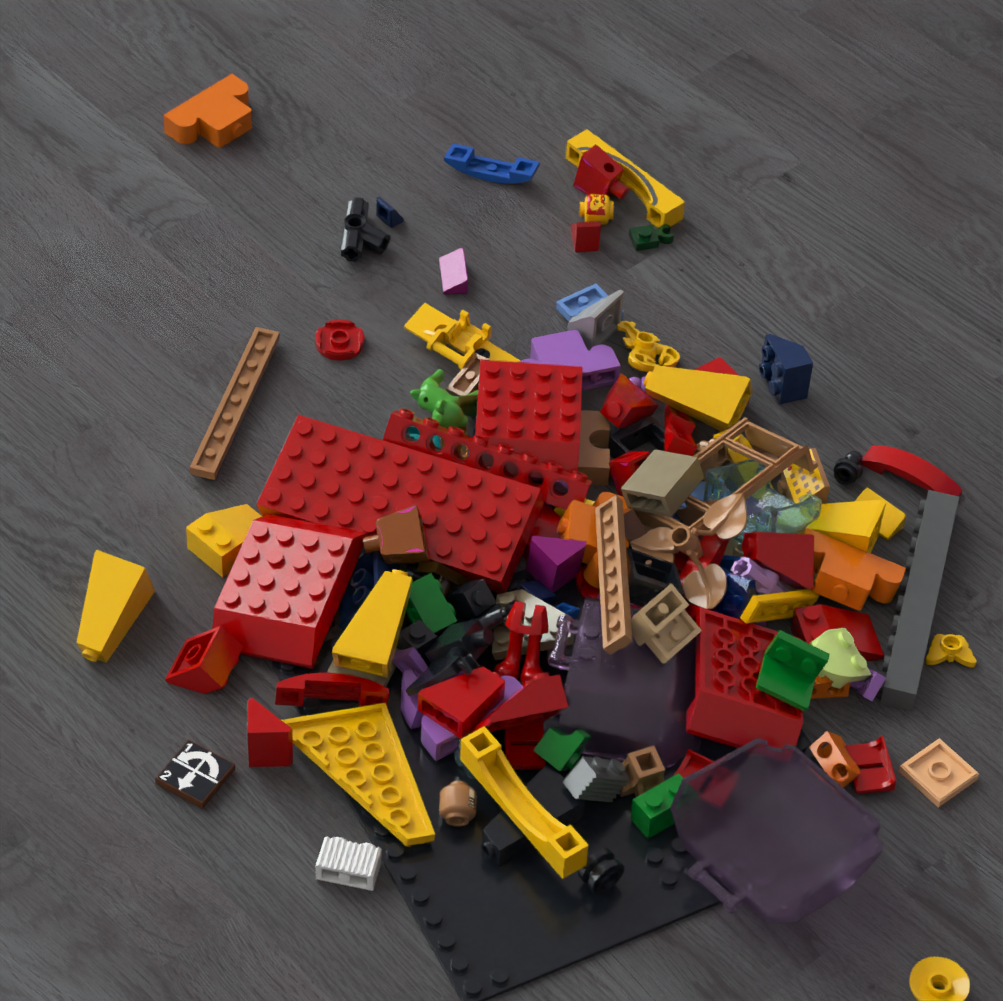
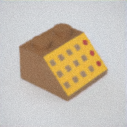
[777,448,830,506]

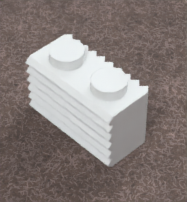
[316,836,382,891]

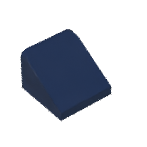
[376,196,404,228]
[519,580,557,604]

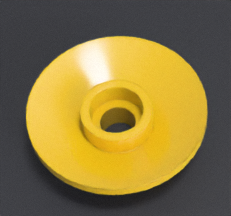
[909,957,970,1001]

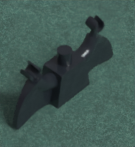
[405,600,519,696]

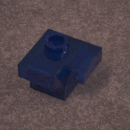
[711,573,765,620]

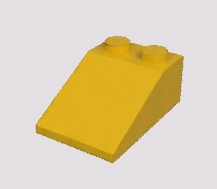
[186,504,262,578]

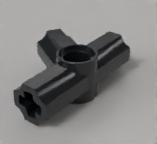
[341,197,391,262]

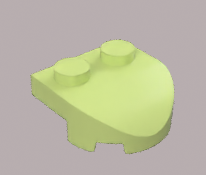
[810,628,871,688]

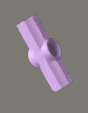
[731,557,790,597]

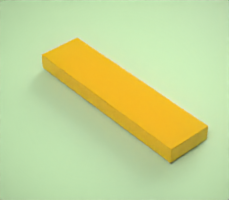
[740,589,819,624]

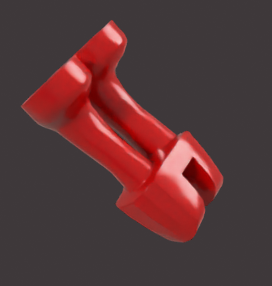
[494,601,549,683]

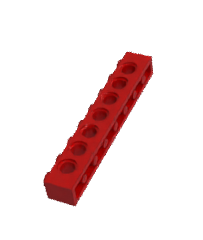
[382,408,593,510]

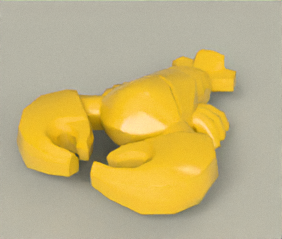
[616,321,680,372]

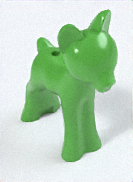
[410,369,478,429]

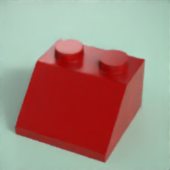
[165,626,243,694]

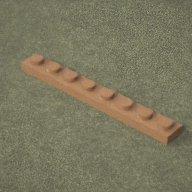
[190,327,280,480]
[595,495,632,655]

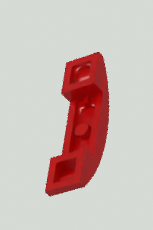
[860,445,963,497]
[275,673,389,707]

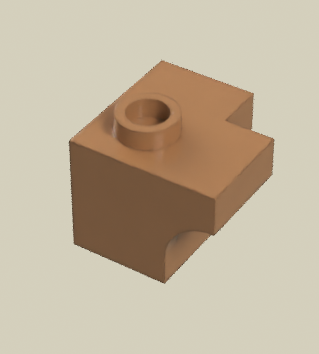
[620,746,665,797]

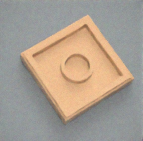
[898,738,979,808]

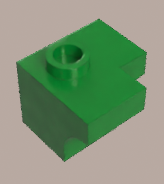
[533,727,591,771]

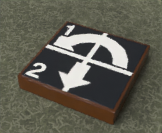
[155,739,235,809]

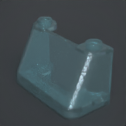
[703,459,822,544]

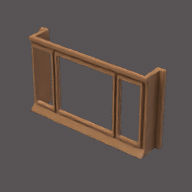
[634,417,818,559]

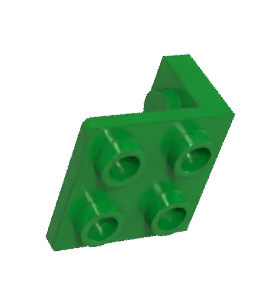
[756,630,830,711]

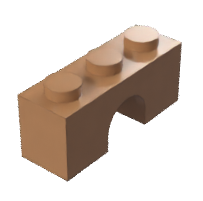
[578,410,610,486]

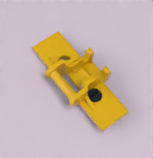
[404,303,521,370]

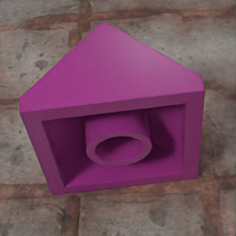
[526,536,586,593]

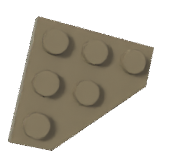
[492,589,575,660]

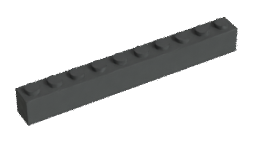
[878,490,959,711]

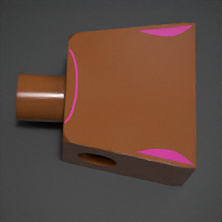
[363,505,429,564]

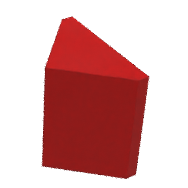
[248,698,293,767]

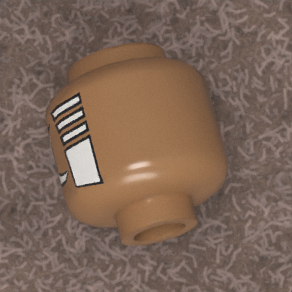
[439,781,477,826]

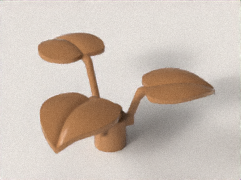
[630,493,747,610]

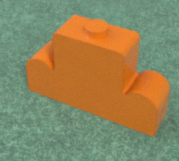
[163,74,252,148]
[557,492,629,589]
[804,527,906,611]

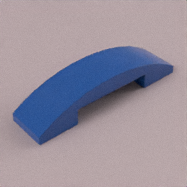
[444,144,540,184]

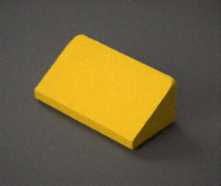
[854,488,906,541]

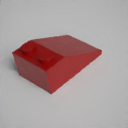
[790,604,884,662]
[470,672,568,733]

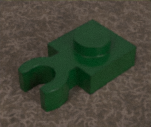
[629,225,674,251]

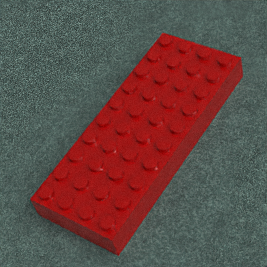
[256,415,544,594]

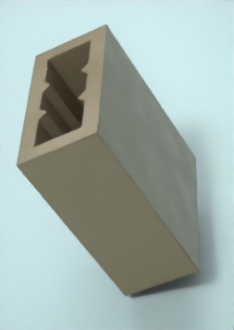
[621,449,704,517]

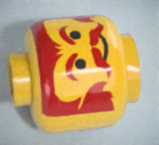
[579,194,614,225]

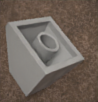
[567,290,624,351]

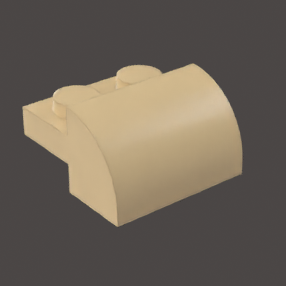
[631,583,702,664]

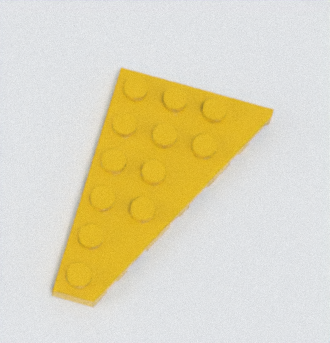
[282,703,435,846]

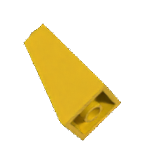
[643,365,753,432]
[771,500,886,553]
[77,550,155,663]
[332,570,413,678]

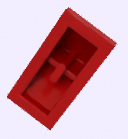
[571,222,601,252]

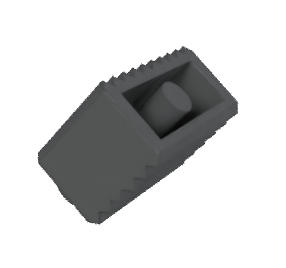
[563,756,630,802]

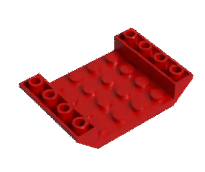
[686,604,803,763]

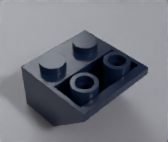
[759,334,813,404]

